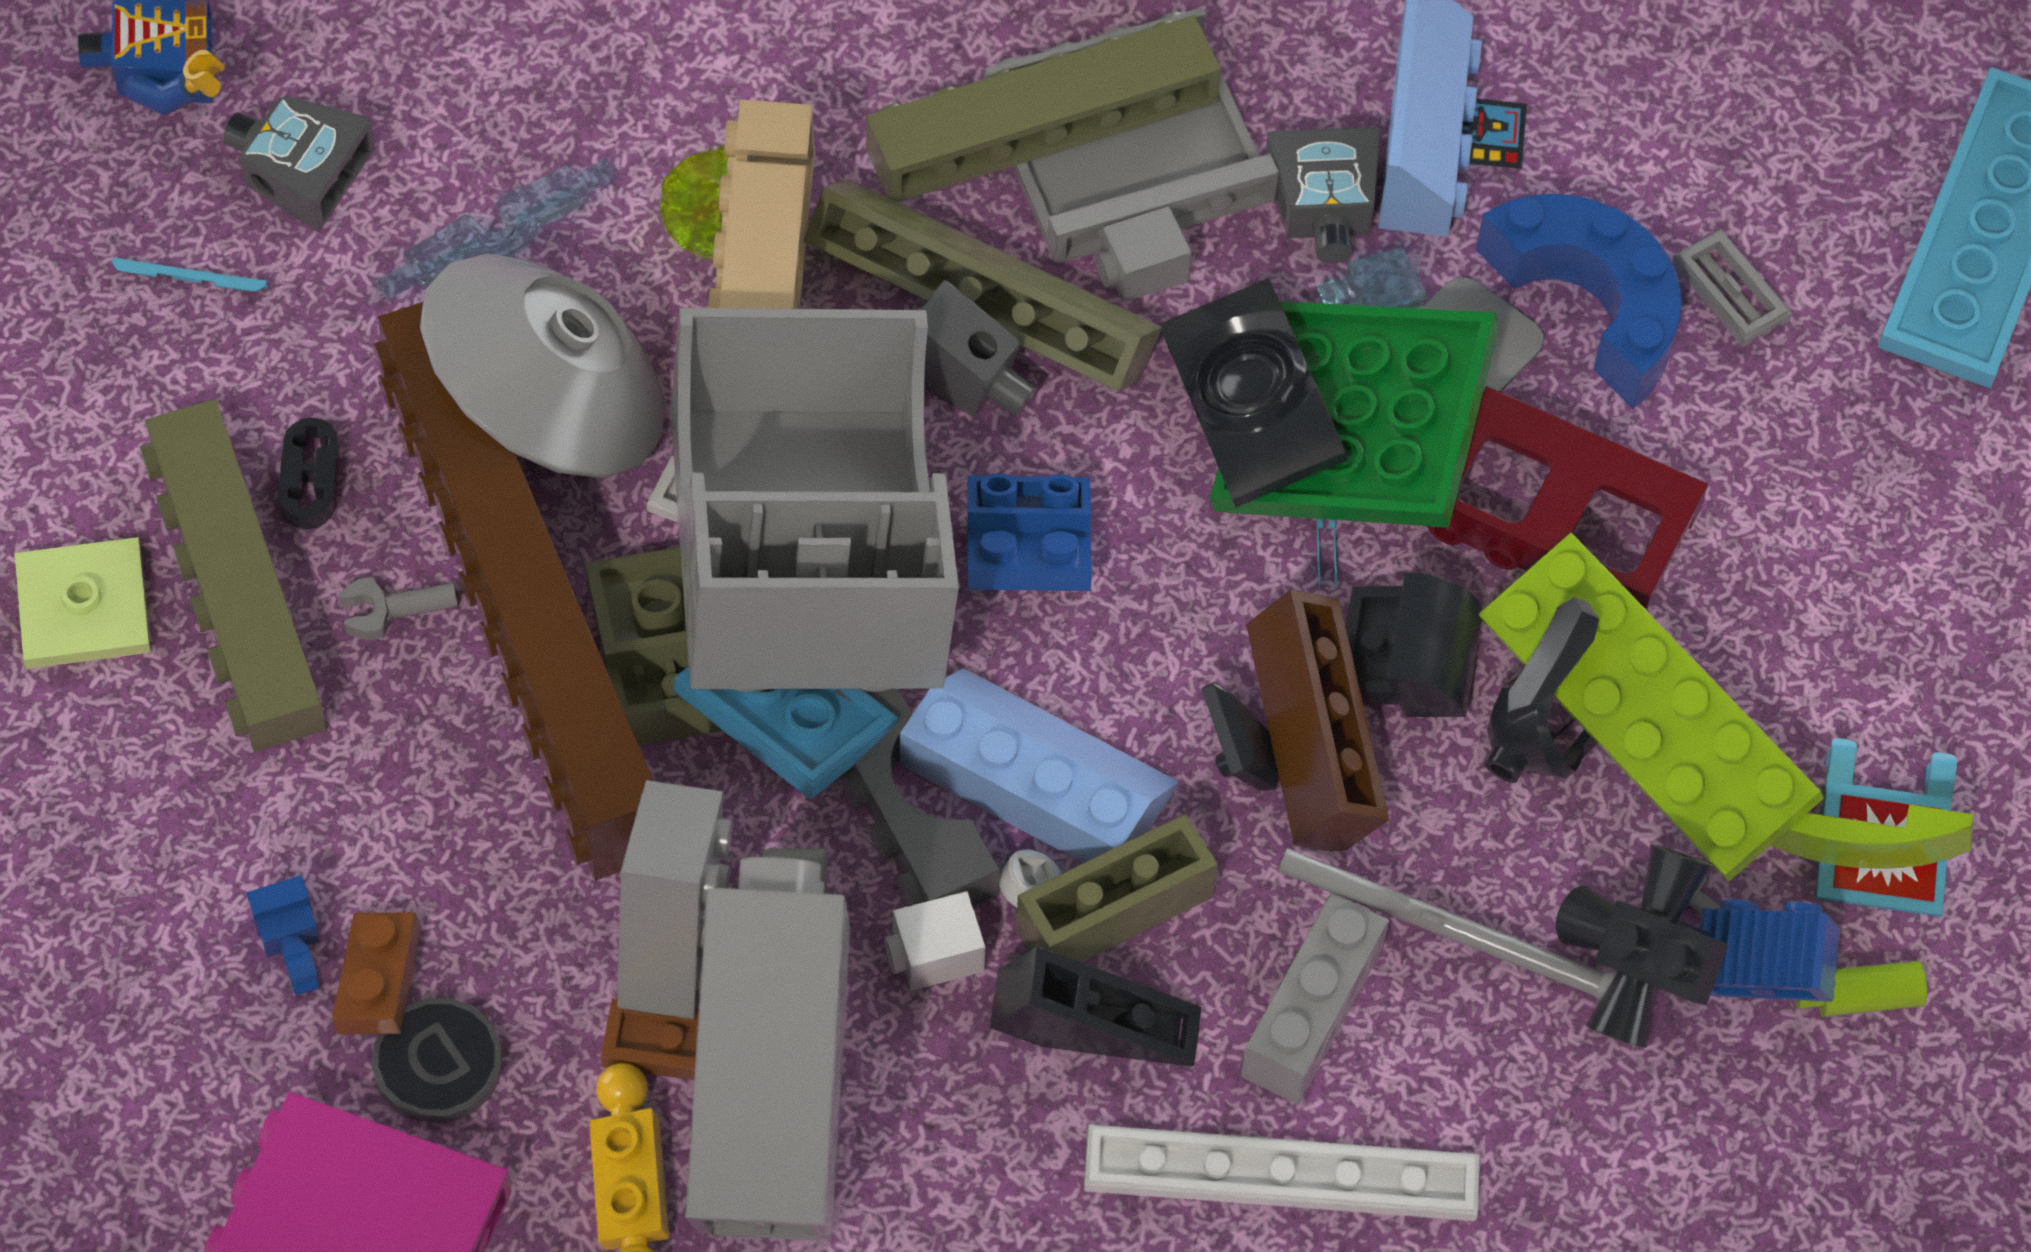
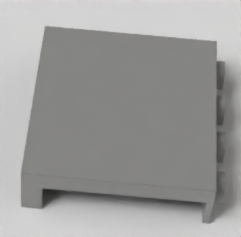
[984,8,1279,265]

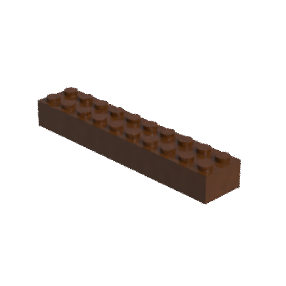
[372,302,653,881]

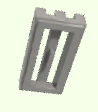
[1672,229,1792,348]

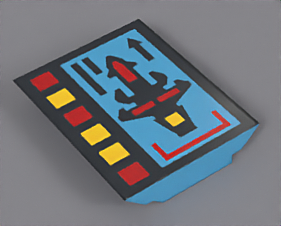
[1461,98,1527,169]

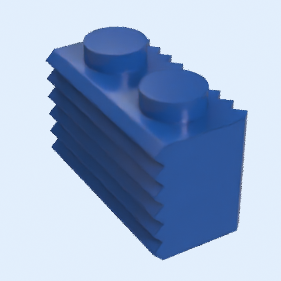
[1699,899,1840,1002]

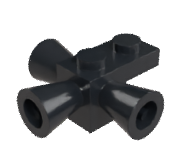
[1556,843,1728,1048]

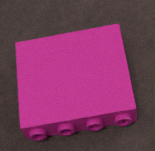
[204,1091,512,1252]

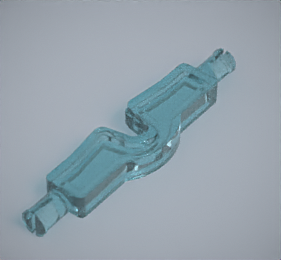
[374,158,616,302]

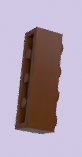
[1246,589,1389,852]

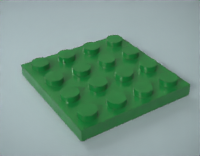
[1210,301,1500,528]

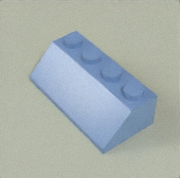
[1378,0,1482,237]
[899,668,1179,863]

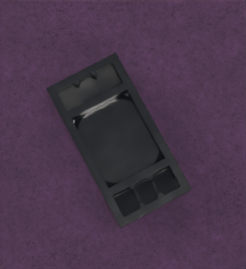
[1159,278,1348,508]

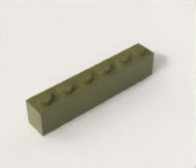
[866,15,1221,202]
[803,179,1162,392]
[139,399,326,752]

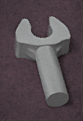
[339,577,458,640]

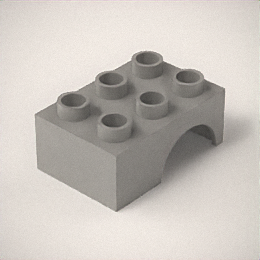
[671,308,959,692]

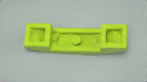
[1770,805,1974,869]

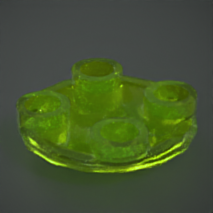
[660,145,728,259]

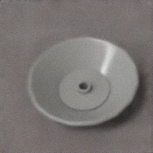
[420,254,665,478]

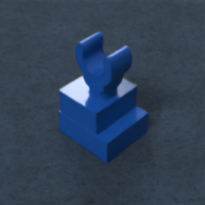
[246,875,320,996]

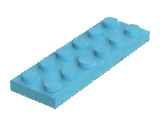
[1878,67,2031,389]

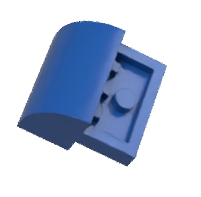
[966,473,1092,591]

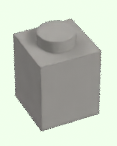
[1095,206,1192,303]

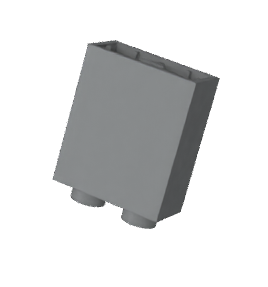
[686,857,850,1242]

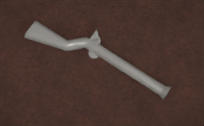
[1278,848,1618,1001]

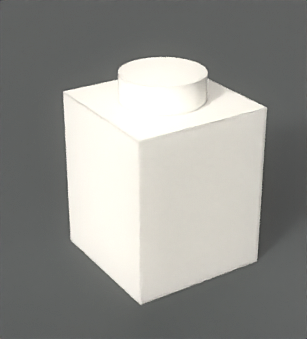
[884,891,986,991]

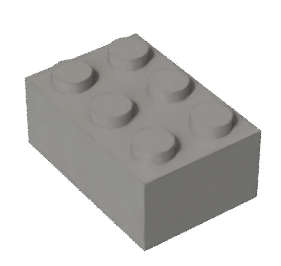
[617,780,733,1019]

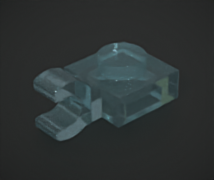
[1317,247,1426,308]

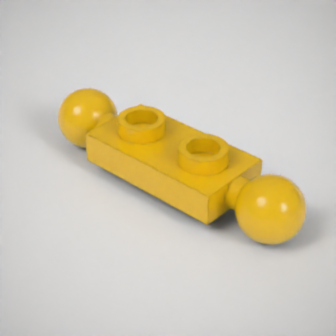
[589,1063,669,1252]

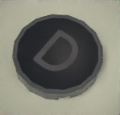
[372,998,502,1123]

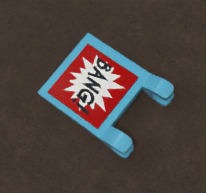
[1816,738,1957,917]

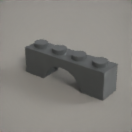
[833,689,999,907]

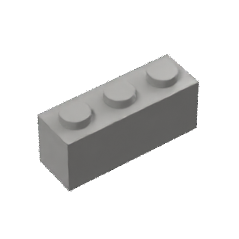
[1241,892,1389,1105]

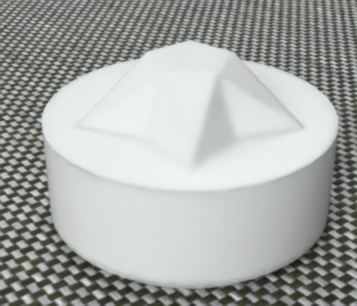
[999,849,1062,908]

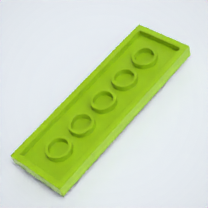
[1478,532,1824,882]

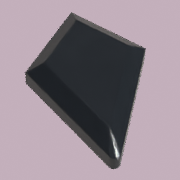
[1202,682,1278,791]

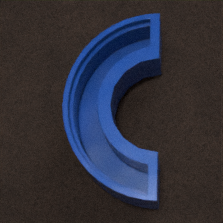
[1476,194,1681,409]

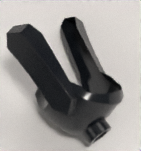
[1484,597,1599,783]

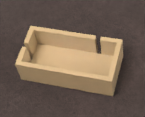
[708,99,815,309]

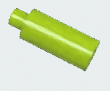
[1795,961,1927,1017]

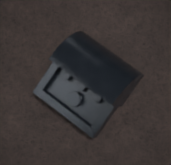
[1345,573,1483,717]

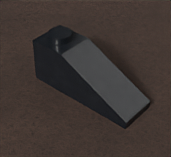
[989,946,1202,1067]

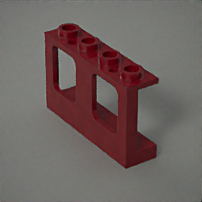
[1426,386,1708,611]

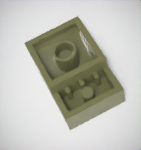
[585,547,723,746]

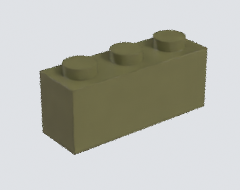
[1016,814,1218,962]

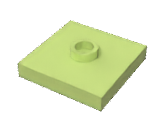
[15,537,151,669]

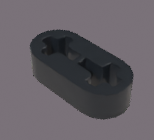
[278,417,340,529]

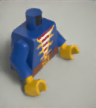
[78,0,225,115]

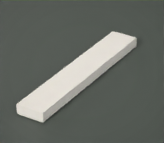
[1084,1124,1479,1221]

